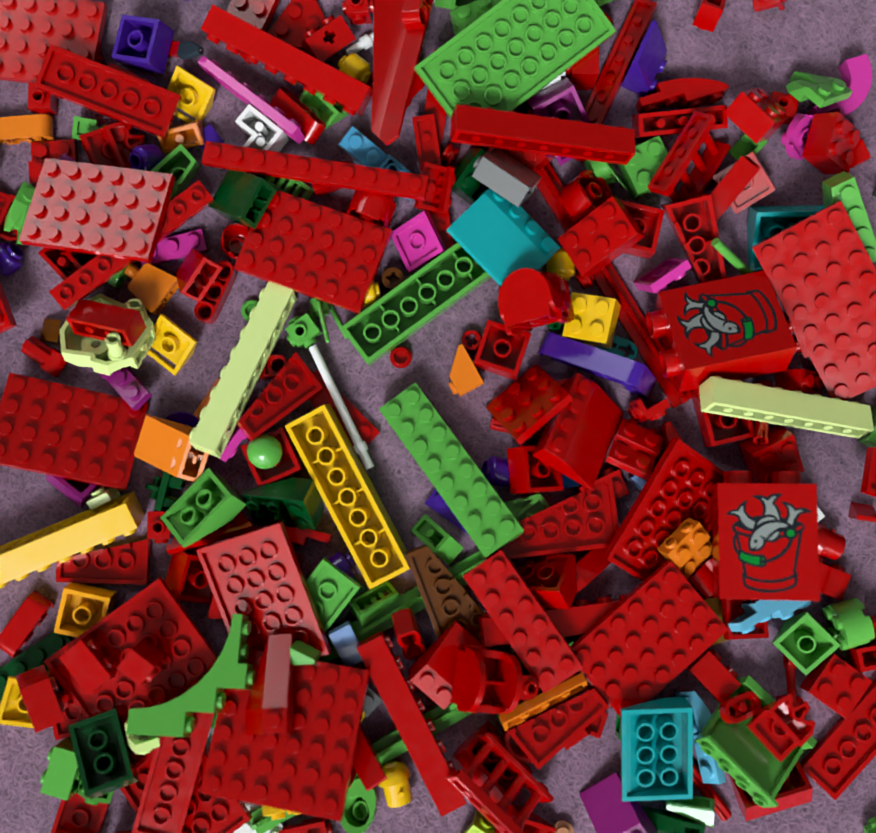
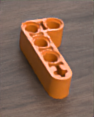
[0,114,54,145]

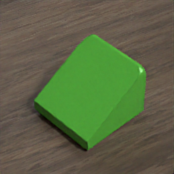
[290,640,321,665]

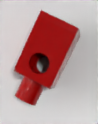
[176,248,223,303]

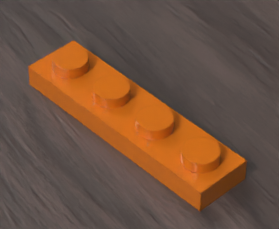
[498,673,588,731]

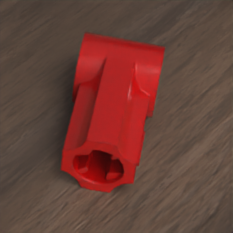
[21,336,68,378]

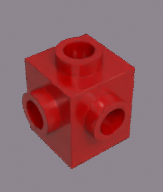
[342,0,374,25]

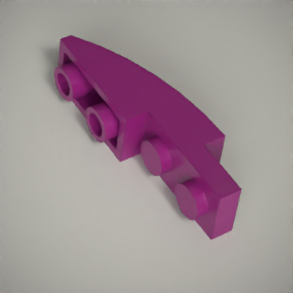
[95,346,152,411]

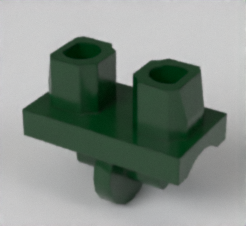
[145,471,186,511]

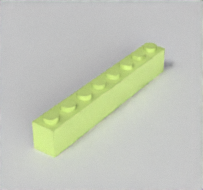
[189,281,297,458]
[699,376,874,439]

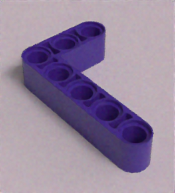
[538,332,657,401]

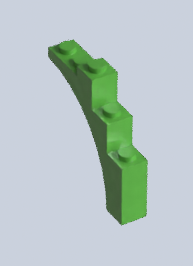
[126,614,256,737]

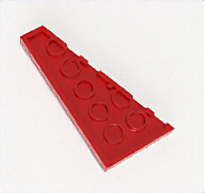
[484,478,619,560]

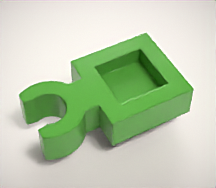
[72,116,107,140]

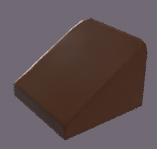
[40,318,65,344]

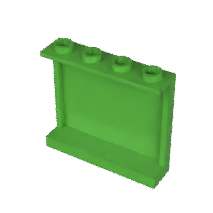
[695,675,817,808]

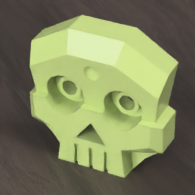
[60,293,156,376]

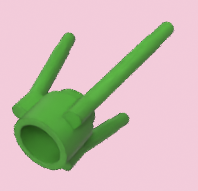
[309,298,347,343]

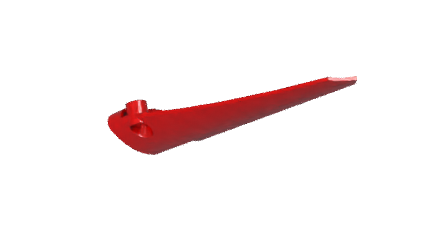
[371,0,434,146]

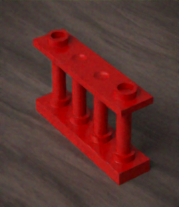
[647,111,731,202]
[446,732,554,833]

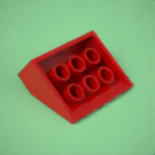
[532,373,624,490]

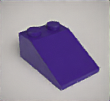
[621,20,667,97]

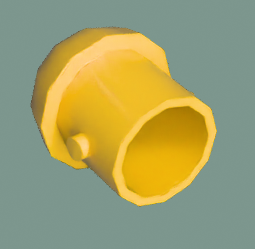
[377,761,413,808]

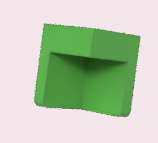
[729,134,768,160]

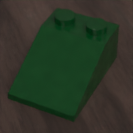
[68,708,139,799]

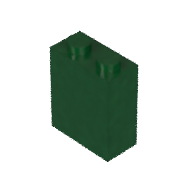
[209,170,277,229]

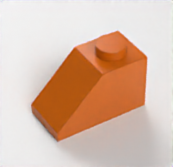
[447,344,484,397]

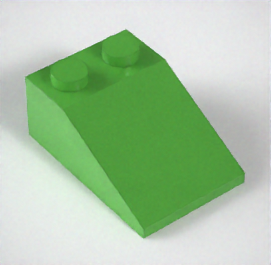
[161,468,246,548]

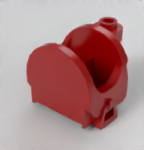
[498,268,574,336]
[450,643,539,714]

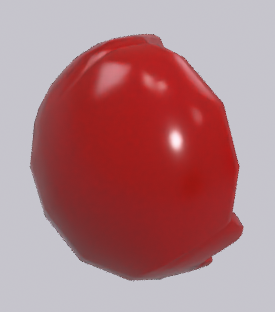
[220,223,249,260]

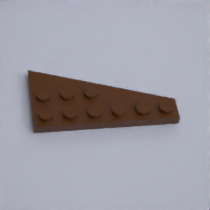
[405,544,515,654]

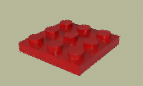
[486,364,573,445]

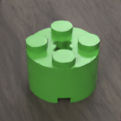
[822,597,875,651]

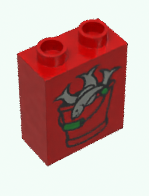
[646,270,797,392]
[711,471,820,601]

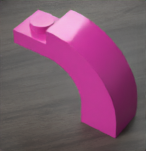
[808,54,872,117]

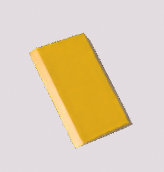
[167,66,216,123]
[147,314,198,376]
[0,676,55,728]

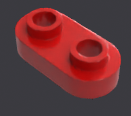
[719,691,761,724]

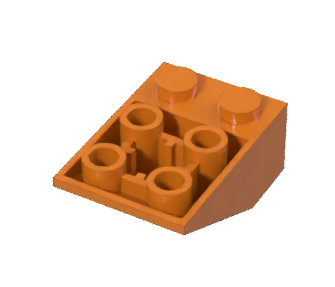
[134,414,209,482]

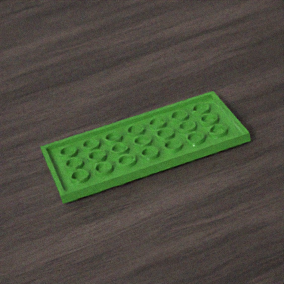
[414,0,616,118]

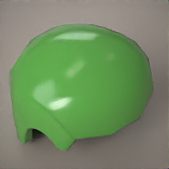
[246,433,283,469]

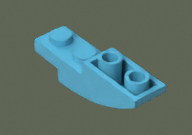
[727,600,811,634]
[675,691,726,784]

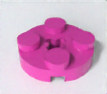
[781,114,814,160]

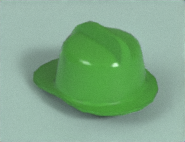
[585,160,628,190]
[340,778,377,833]

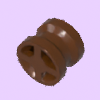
[382,267,404,291]

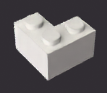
[235,104,289,152]

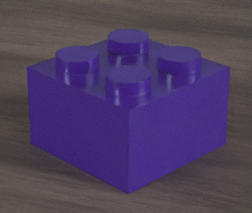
[111,14,174,74]

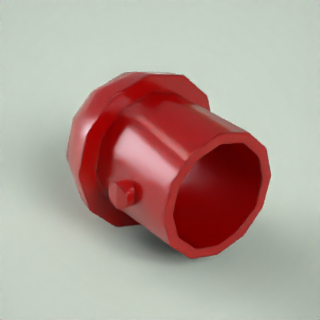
[818,523,846,560]

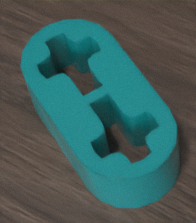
[596,335,638,360]

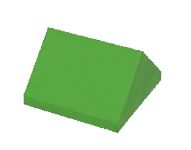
[772,611,841,675]

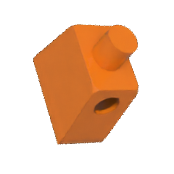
[124,263,179,316]

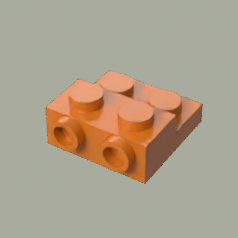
[657,517,712,580]

